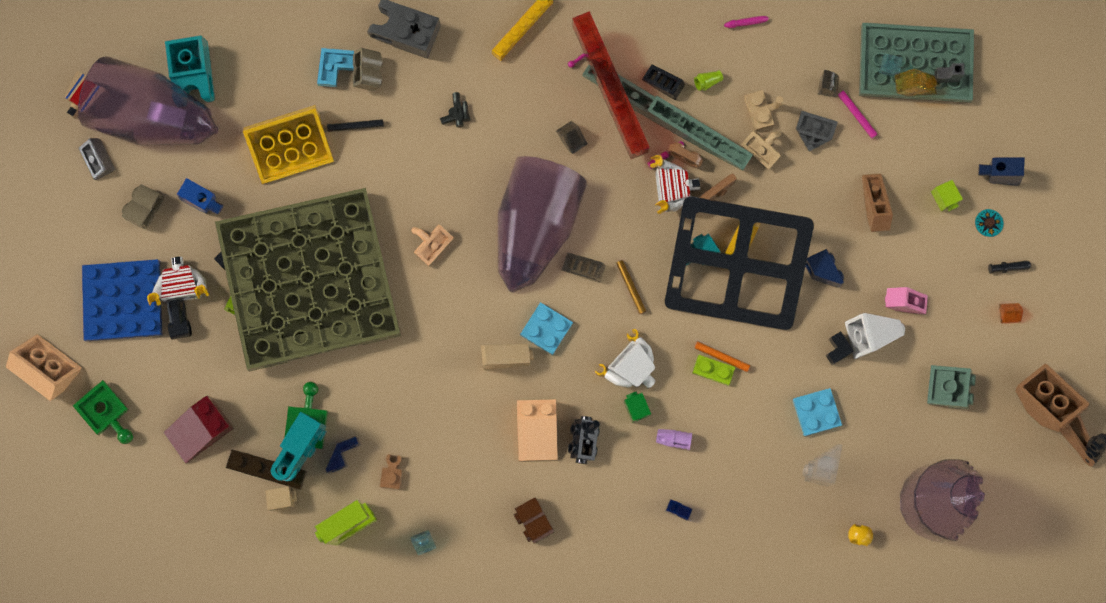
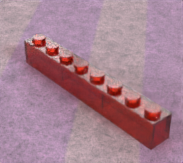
[572,11,650,160]

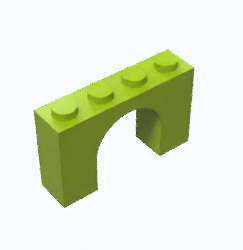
[315,500,377,545]

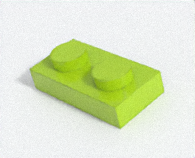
[692,355,735,386]

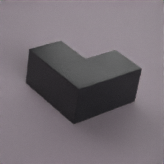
[825,331,854,365]

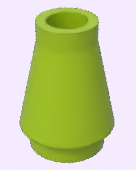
[694,70,723,91]

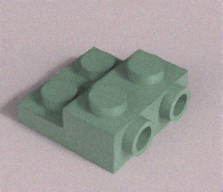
[927,365,976,410]

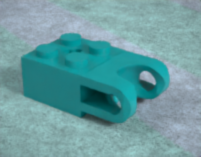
[165,35,215,107]
[271,412,327,481]

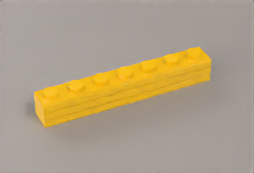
[492,0,553,61]

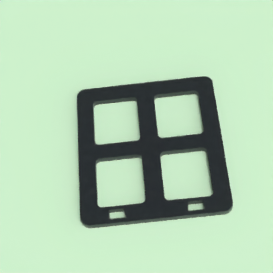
[665,196,814,330]

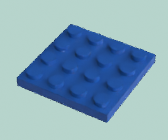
[82,259,163,342]

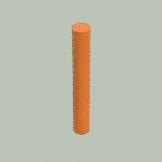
[695,341,750,372]

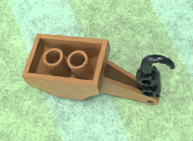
[1015,363,1106,467]

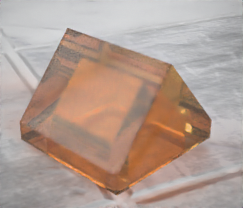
[999,303,1023,323]

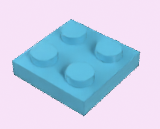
[520,302,573,356]
[792,388,842,436]

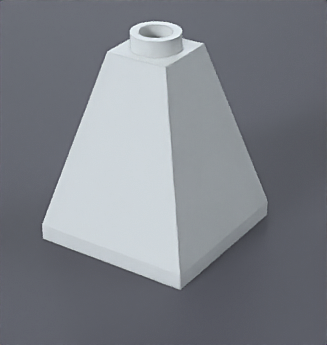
[845,313,905,359]

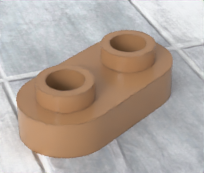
[667,142,703,169]

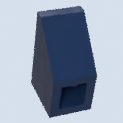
[806,249,844,288]

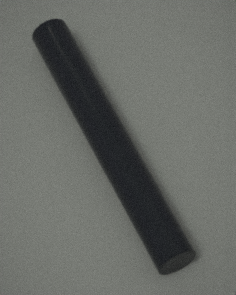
[327,119,384,132]

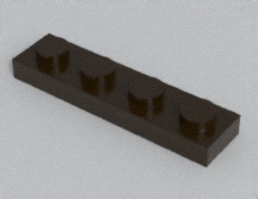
[226,449,307,490]

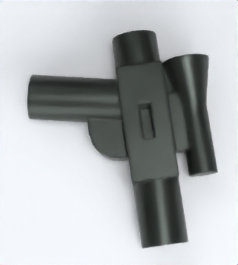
[440,92,471,127]

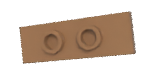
[699,173,737,200]

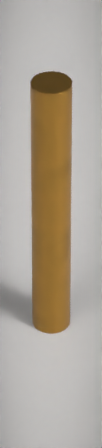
[616,260,647,314]

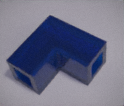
[664,499,692,521]

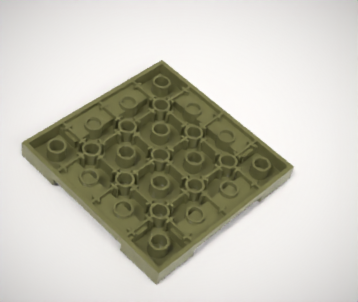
[215,188,401,372]

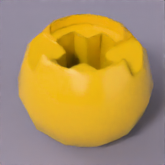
[848,524,873,547]

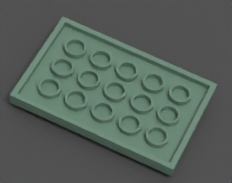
[859,23,974,103]

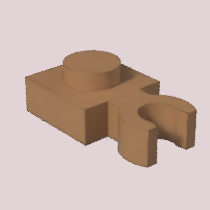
[380,454,403,490]

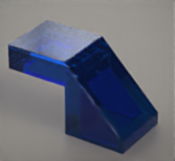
[326,436,361,474]

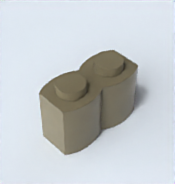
[352,48,383,91]
[122,184,164,230]

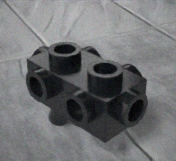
[568,416,600,464]

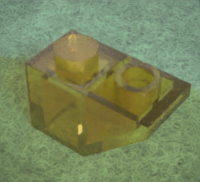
[895,69,937,96]

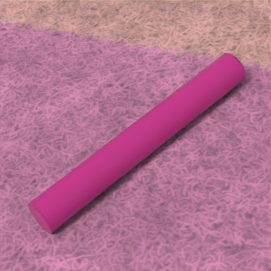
[838,90,878,139]

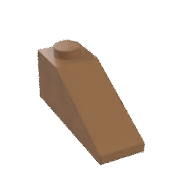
[862,174,893,232]

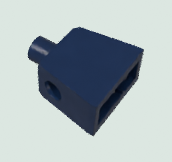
[978,157,1025,186]

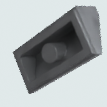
[79,138,115,180]

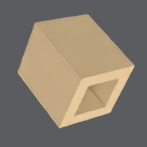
[265,486,297,511]

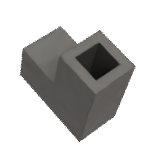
[934,63,965,83]

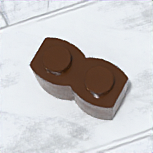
[513,497,555,544]

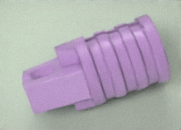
[656,429,692,450]

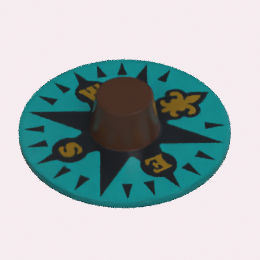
[975,209,1004,237]

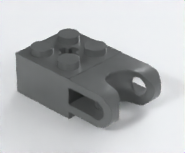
[367,0,441,59]

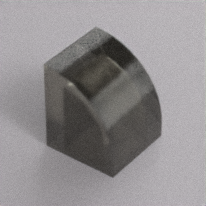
[818,70,840,98]
[556,121,588,154]

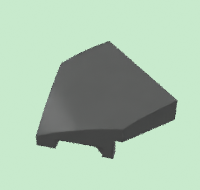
[796,111,838,151]

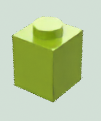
[931,180,963,212]

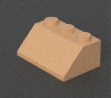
[6,334,82,401]

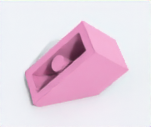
[885,287,928,314]

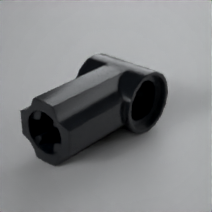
[167,300,192,340]

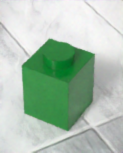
[624,391,651,423]

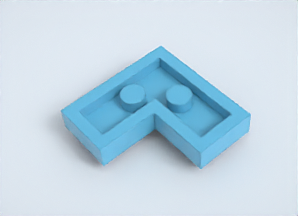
[317,48,354,87]

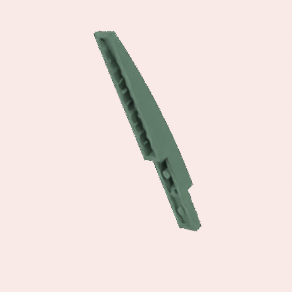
[582,59,753,171]

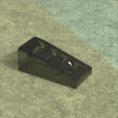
[562,253,605,283]

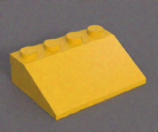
[243,105,334,184]

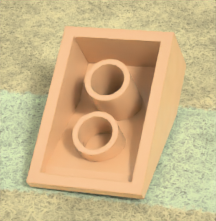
[517,399,558,461]

